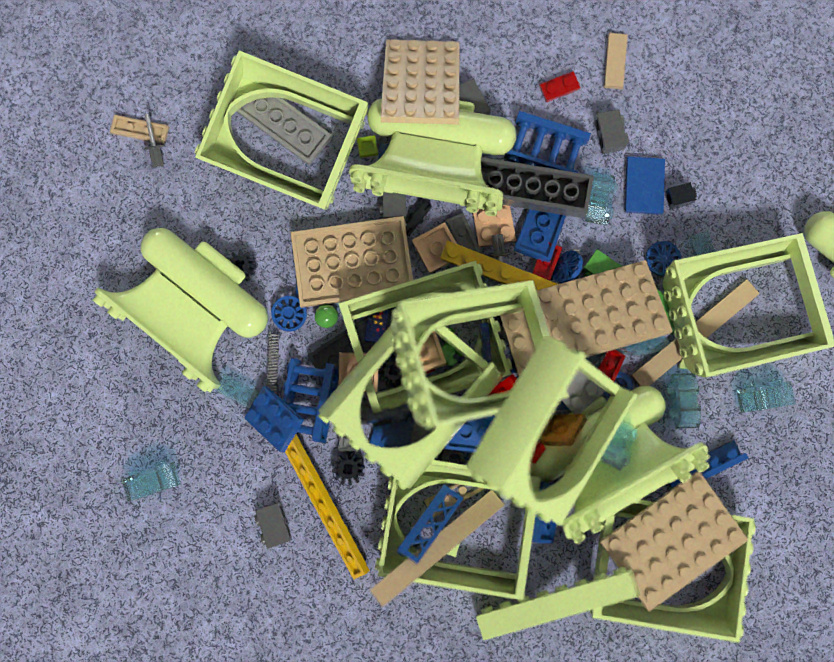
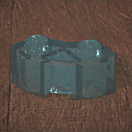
[584,172,618,226]
[616,336,670,356]
[667,373,701,429]
[736,379,796,413]
[600,420,638,471]
[121,461,181,502]

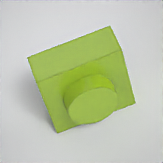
[357,135,378,158]

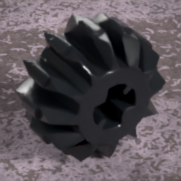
[227,250,257,283]
[378,354,403,388]
[332,452,365,486]

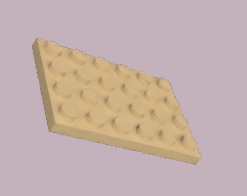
[381,39,460,125]
[291,216,413,308]
[599,471,748,612]

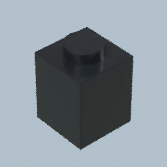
[665,182,697,210]

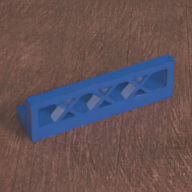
[668,440,749,490]
[397,484,464,565]

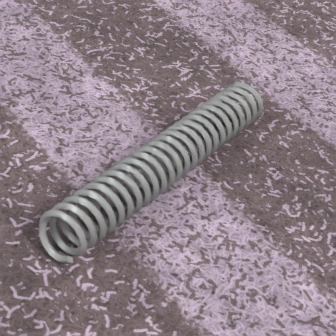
[267,332,279,394]

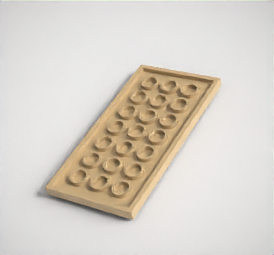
[500,260,672,376]

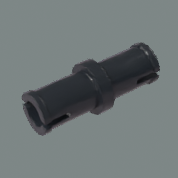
[405,200,432,237]

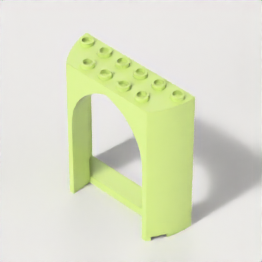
[195,51,368,210]
[662,233,834,377]
[339,261,512,414]
[391,280,569,428]
[318,326,502,490]
[466,334,637,525]
[375,460,541,600]
[589,500,756,643]

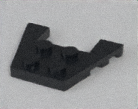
[365,402,413,429]

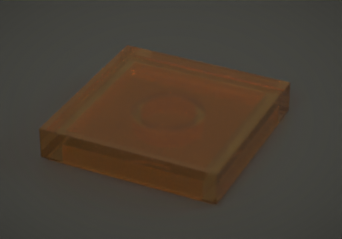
[536,414,587,446]

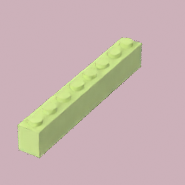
[476,567,640,640]

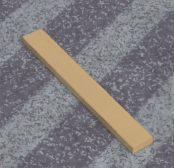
[631,279,760,386]
[370,490,505,607]

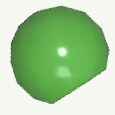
[315,304,338,328]

